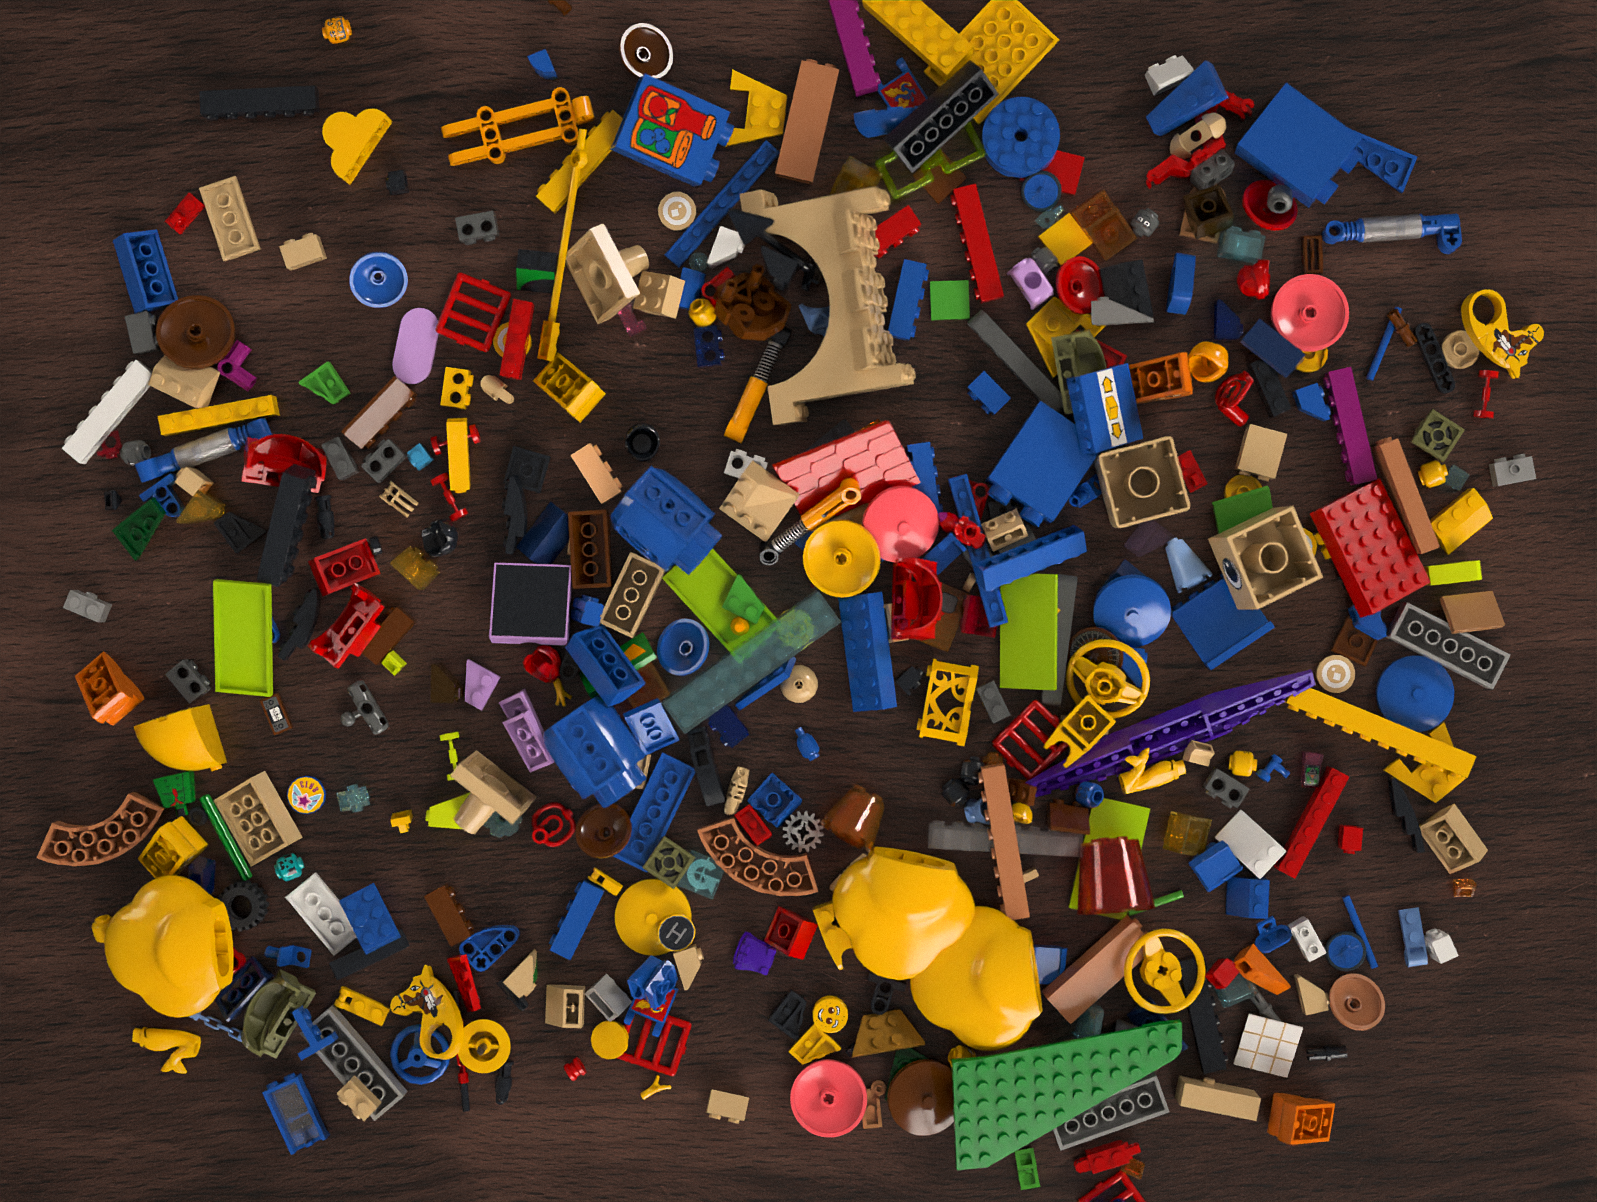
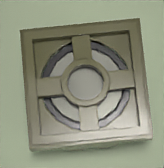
[1410,409,1465,462]
[642,836,696,889]

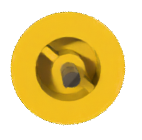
[458,1019,511,1073]

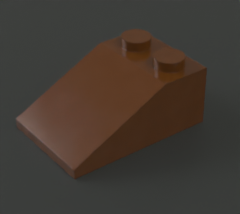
[1045,799,1090,835]

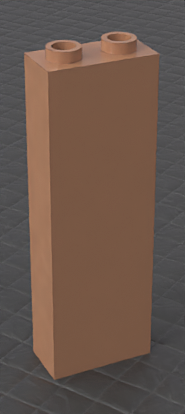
[775,59,839,185]
[1371,437,1440,554]
[1042,915,1148,1024]

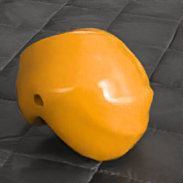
[1188,342,1229,382]

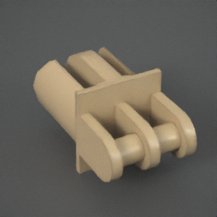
[481,375,514,404]
[379,481,418,518]

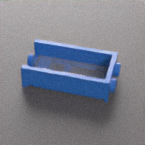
[262,1073,330,1155]

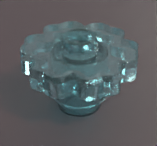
[484,811,523,838]

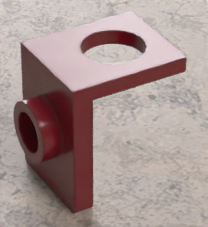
[97,431,122,459]

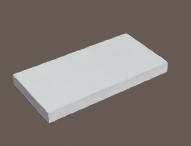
[285,872,357,956]

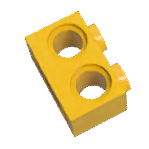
[440,367,474,410]

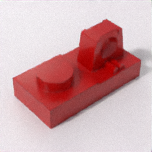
[165,192,205,235]
[1177,450,1208,493]
[734,804,772,846]

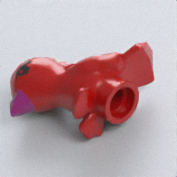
[938,512,986,549]

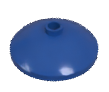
[349,252,408,308]
[657,618,709,676]

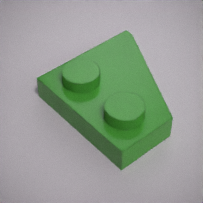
[298,362,351,404]
[722,574,765,624]

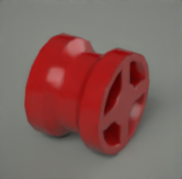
[564,1057,587,1081]

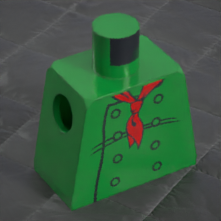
[153,771,196,817]

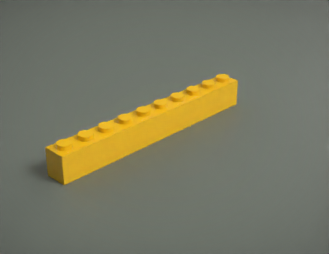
[1284,688,1477,779]

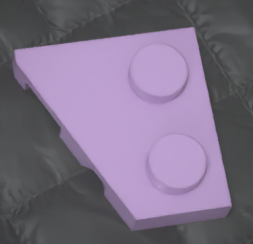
[465,659,501,711]

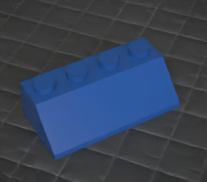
[113,230,178,313]
[565,624,646,707]

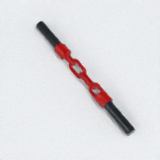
[451,990,470,1112]

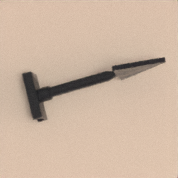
[728,208,822,292]

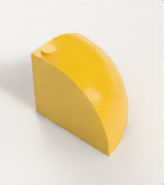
[134,704,227,771]

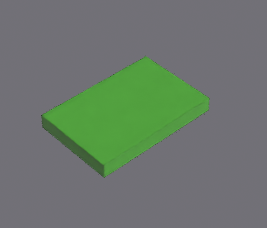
[1212,486,1273,534]

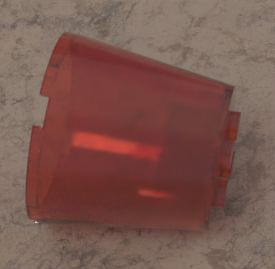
[1077,836,1156,915]

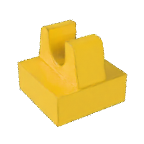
[390,809,413,833]

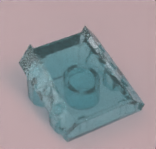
[1207,958,1259,1008]
[1072,1004,1104,1039]

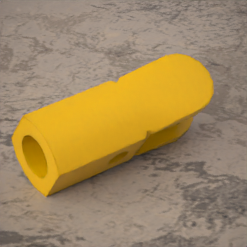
[587,867,623,896]

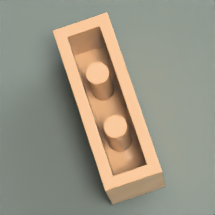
[571,443,623,504]

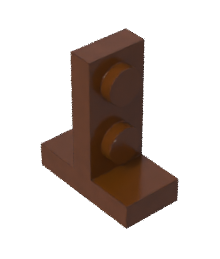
[1007,778,1037,806]

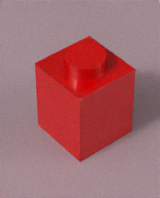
[1338,825,1363,854]
[1205,958,1239,989]

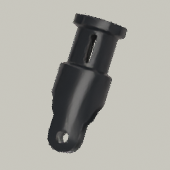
[314,495,335,539]
[495,1059,514,1105]

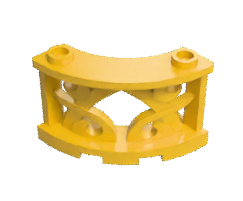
[916,659,979,746]

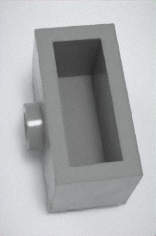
[1489,454,1536,487]
[63,590,112,623]
[585,974,632,1022]

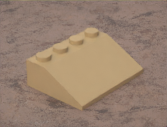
[213,771,303,866]

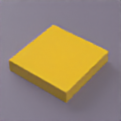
[1038,213,1092,266]

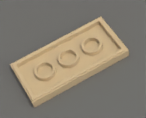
[199,176,261,262]

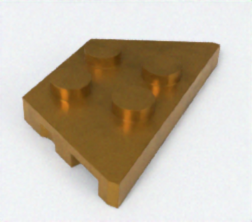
[852,1010,925,1058]

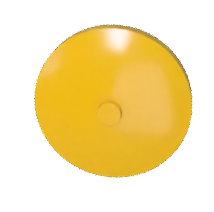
[803,520,880,597]
[615,878,691,956]

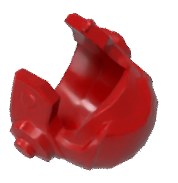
[1237,259,1270,300]
[523,645,561,683]

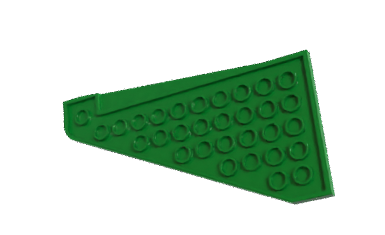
[951,1019,1182,1170]

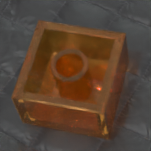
[628,661,671,708]

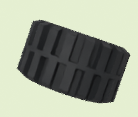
[218,880,269,931]

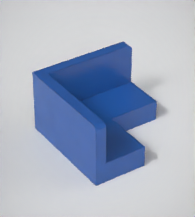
[922,533,967,575]

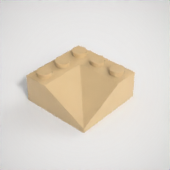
[719,461,800,542]

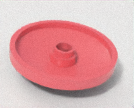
[1271,274,1349,352]
[862,486,939,562]
[790,1059,867,1137]

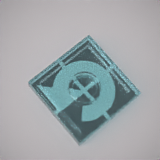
[677,850,724,900]

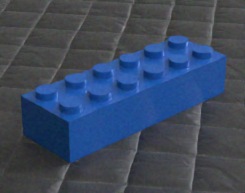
[838,592,897,712]

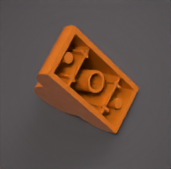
[1129,353,1193,404]
[75,651,144,726]
[1267,1093,1335,1145]

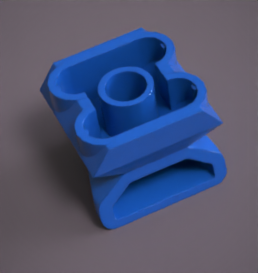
[627,955,678,1009]

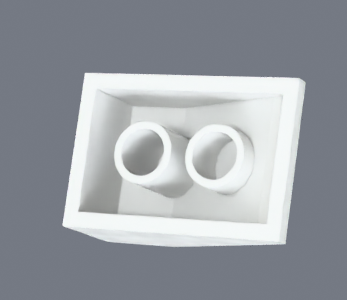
[1215,809,1286,879]

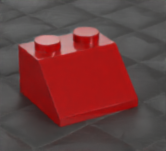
[764,906,818,960]

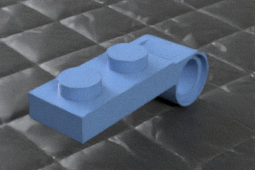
[1398,907,1428,967]

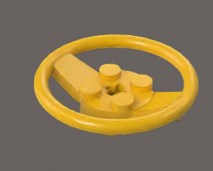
[1066,639,1150,719]
[1124,929,1205,1014]

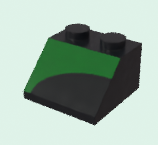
[516,249,559,294]

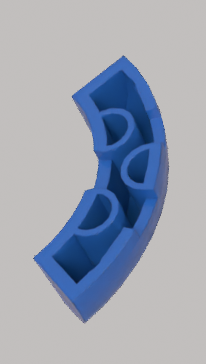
[854,106,919,138]

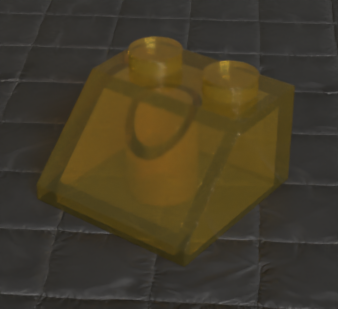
[829,156,883,196]
[176,490,226,524]
[390,547,440,590]
[1163,811,1212,856]

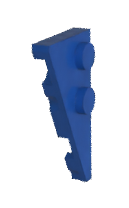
[735,654,796,710]

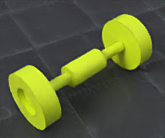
[440,732,459,780]

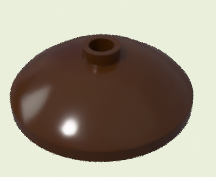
[619,23,673,79]
[575,804,632,858]

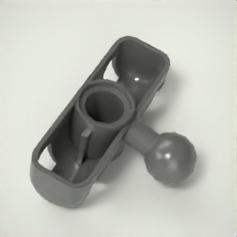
[340,680,389,735]

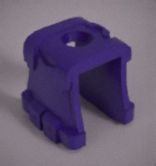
[733,931,777,975]

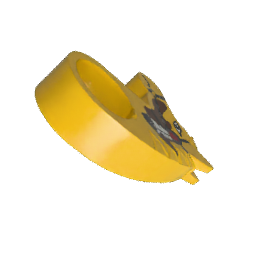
[1461,289,1544,379]
[390,965,464,1060]

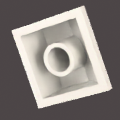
[1145,55,1194,96]
[707,226,745,269]

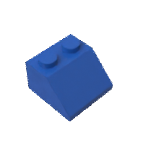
[1225,876,1270,919]

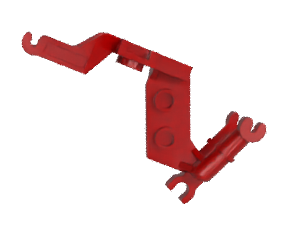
[1146,90,1254,189]

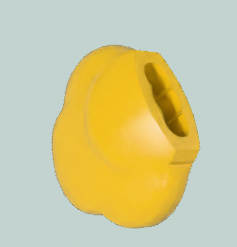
[833,847,975,980]
[104,875,234,1017]
[910,906,1043,1051]

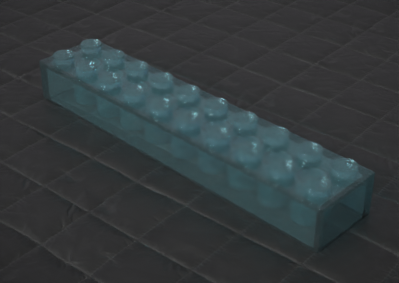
[662,589,841,734]

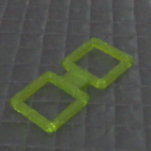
[875,121,986,199]

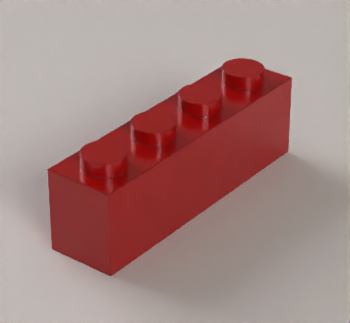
[874,205,921,259]
[500,299,535,380]

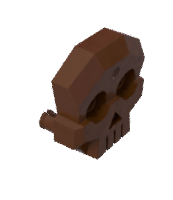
[714,264,792,341]

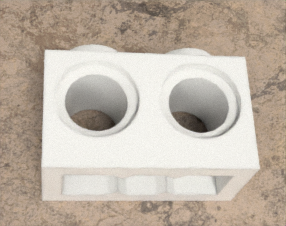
[724,449,768,478]
[1287,916,1326,962]
[1424,928,1459,964]

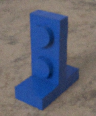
[291,1005,339,1060]

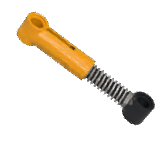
[724,326,792,443]
[759,478,861,565]

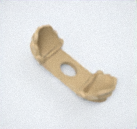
[1170,113,1226,160]

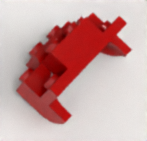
[241,434,326,493]
[891,558,943,640]
[308,583,385,669]

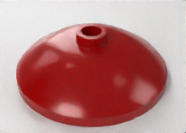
[1242,180,1298,231]
[1056,256,1104,314]

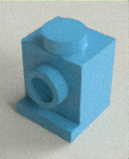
[407,443,434,471]

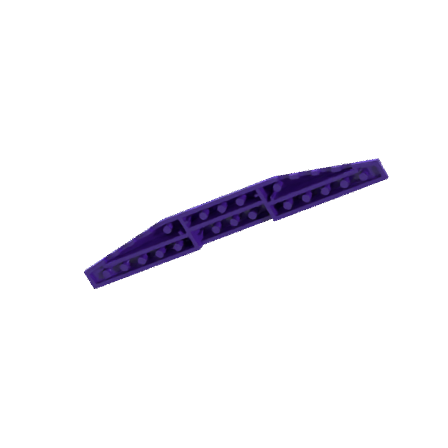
[1025,670,1316,797]

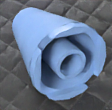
[1165,537,1212,593]

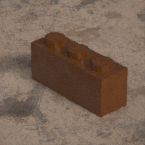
[362,606,417,665]
[424,883,474,947]

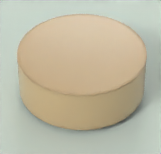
[962,573,976,592]

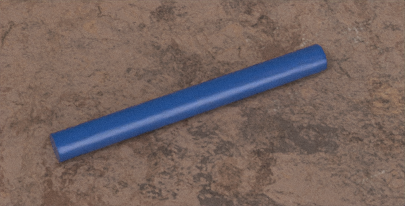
[1366,307,1402,381]
[1342,895,1378,969]

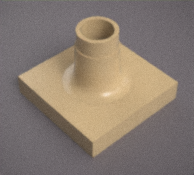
[565,224,649,324]
[451,750,536,834]

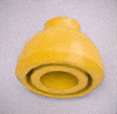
[1011,802,1033,824]

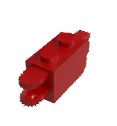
[1073,1140,1141,1174]

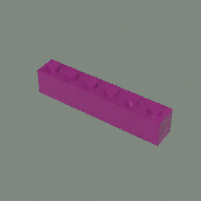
[828,0,881,97]
[1323,367,1377,485]

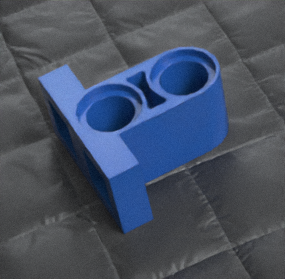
[139,473,185,517]

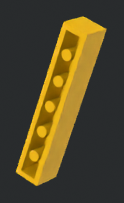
[536,110,623,214]
[158,395,280,436]

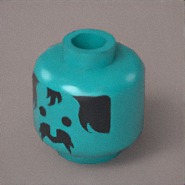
[274,853,305,881]

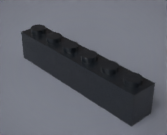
[199,85,320,120]
[1177,955,1228,1074]

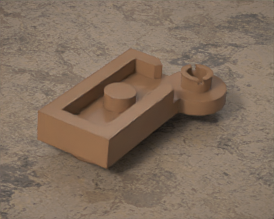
[862,1080,886,1129]

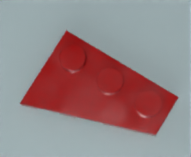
[447,954,481,1012]

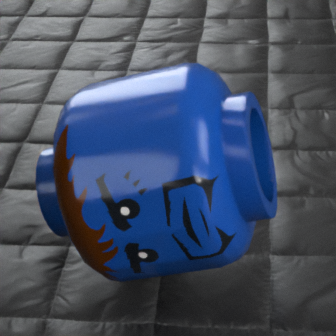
[1075,781,1104,808]

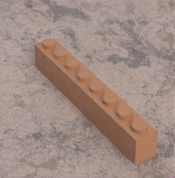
[978,763,1030,920]

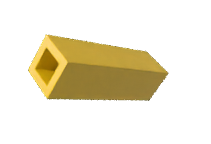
[446,418,471,493]

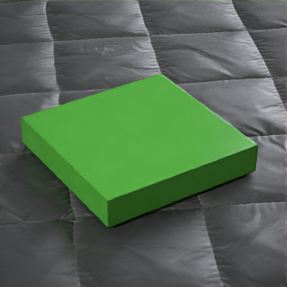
[930,280,970,321]

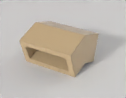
[1183,740,1215,767]

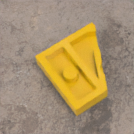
[789,1023,842,1065]

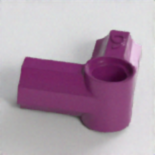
[218,340,257,392]

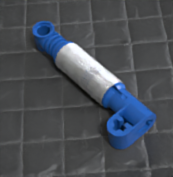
[1321,213,1462,254]
[135,417,272,483]

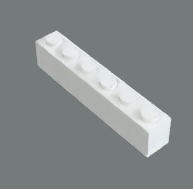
[62,360,153,464]

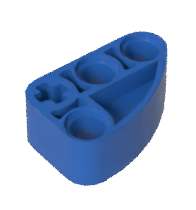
[1166,253,1196,315]
[459,925,520,972]

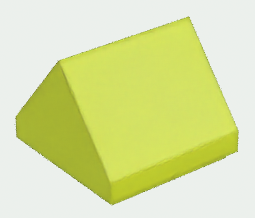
[381,651,407,676]

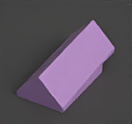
[499,688,555,772]

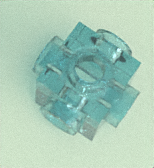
[336,784,370,813]

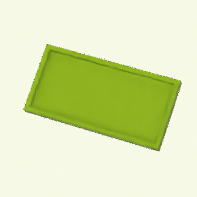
[662,549,782,663]
[1000,573,1058,690]
[213,579,273,697]
[1068,798,1150,920]

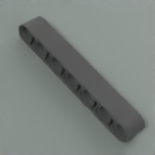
[967,309,1064,415]
[1040,574,1077,707]

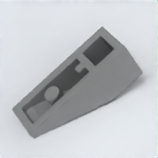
[1091,297,1154,326]

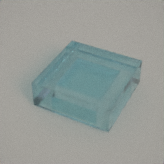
[1445,465,1470,491]

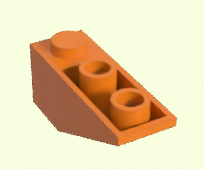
[1233,944,1291,995]

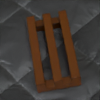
[1301,235,1323,275]

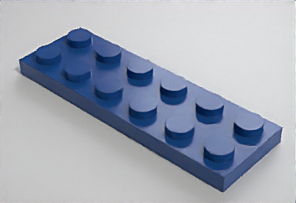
[613,752,696,873]

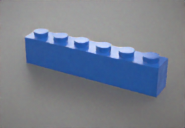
[973,525,1087,591]

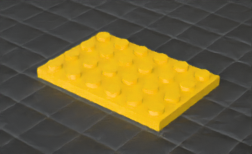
[924,0,1059,125]

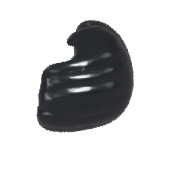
[624,423,660,462]
[422,519,458,557]

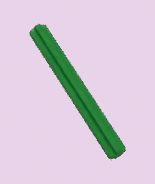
[200,794,252,881]

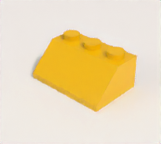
[1430,488,1493,555]

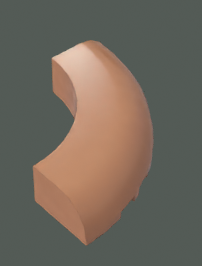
[37,792,164,866]
[697,816,818,896]

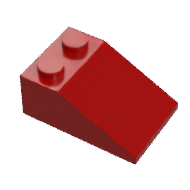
[308,538,381,596]

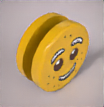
[812,995,848,1033]

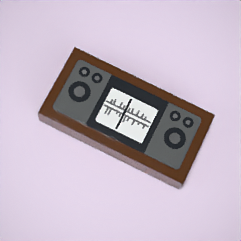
[259,693,293,736]

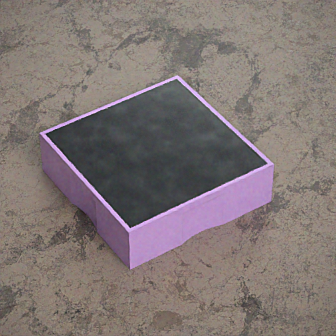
[489,563,572,645]

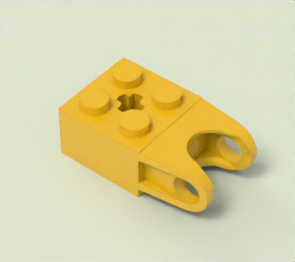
[1043,695,1116,768]
[813,900,852,970]

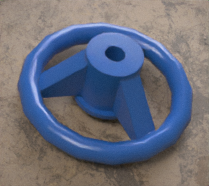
[390,1024,450,1085]

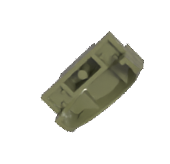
[1051,329,1106,414]
[240,969,316,1058]

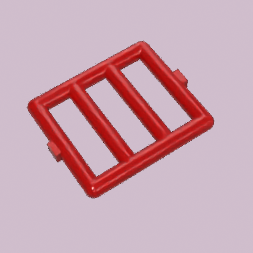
[435,272,511,352]
[991,700,1069,780]
[617,1015,692,1076]
[1077,1170,1145,1202]

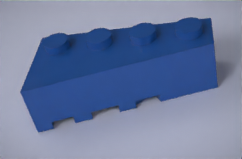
[1146,60,1229,137]
[906,442,943,514]

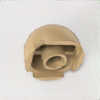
[780,665,818,703]

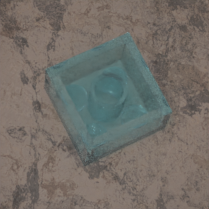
[1216,227,1265,264]

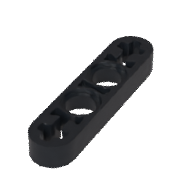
[1413,323,1456,394]

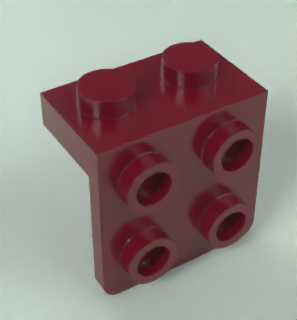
[960,595,997,638]

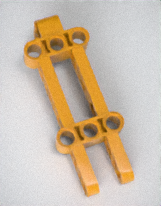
[441,87,595,166]

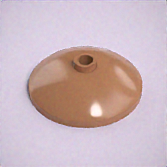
[1329,974,1385,1031]

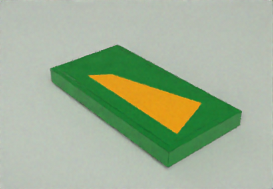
[579,632,657,699]

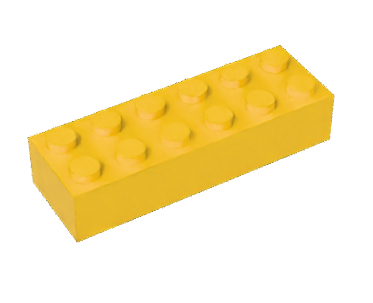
[862,0,974,81]

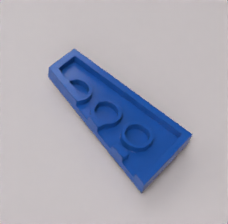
[1350,129,1417,193]

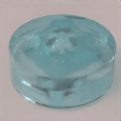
[689,252,708,272]

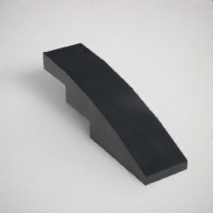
[1387,777,1425,853]
[329,929,410,980]

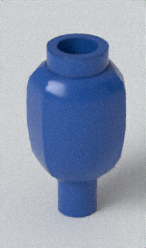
[795,727,820,761]

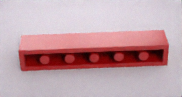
[950,184,1004,304]
[1274,766,1349,879]

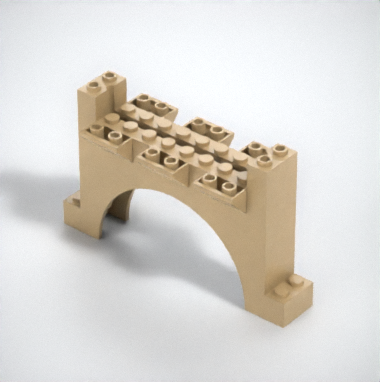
[740,187,915,425]

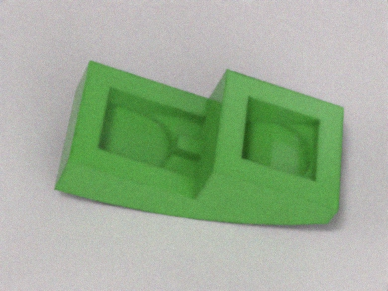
[1014,1148,1040,1190]

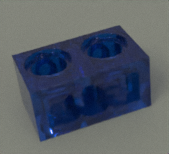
[693,325,724,368]

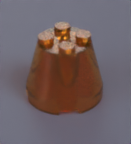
[820,784,885,852]

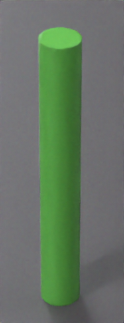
[1127,890,1184,916]

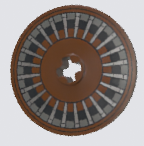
[1067,627,1124,683]

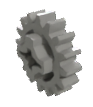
[783,810,824,852]

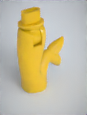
[1118,748,1186,794]
[132,1027,201,1074]

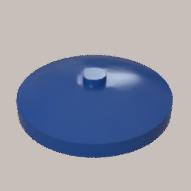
[1093,575,1171,647]
[1376,655,1454,732]

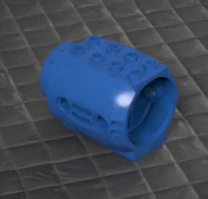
[610,466,722,575]
[543,695,646,808]

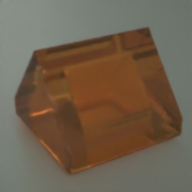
[1453,879,1477,897]
[1120,1158,1145,1180]

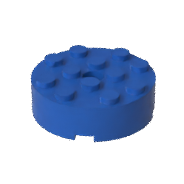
[981,97,1060,178]

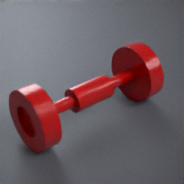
[1474,370,1499,419]
[430,424,481,456]
[430,472,468,522]

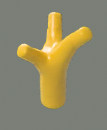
[553,678,572,707]
[640,1075,671,1100]

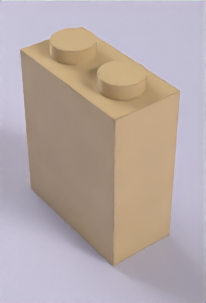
[1235,424,1287,482]

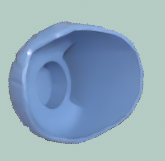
[964,797,990,824]

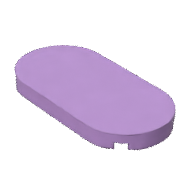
[393,308,439,384]

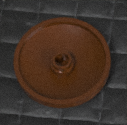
[156,295,235,369]
[887,1059,954,1136]

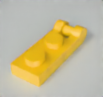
[333,986,391,1026]

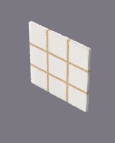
[1233,1014,1303,1078]

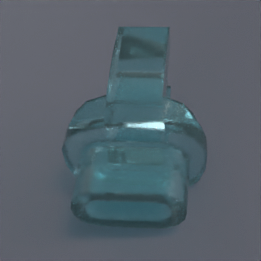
[1035,204,1065,228]

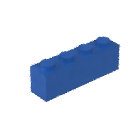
[888,259,929,341]
[549,879,605,960]

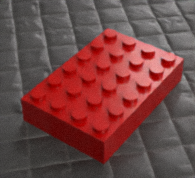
[1309,478,1430,618]

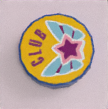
[287,776,326,814]

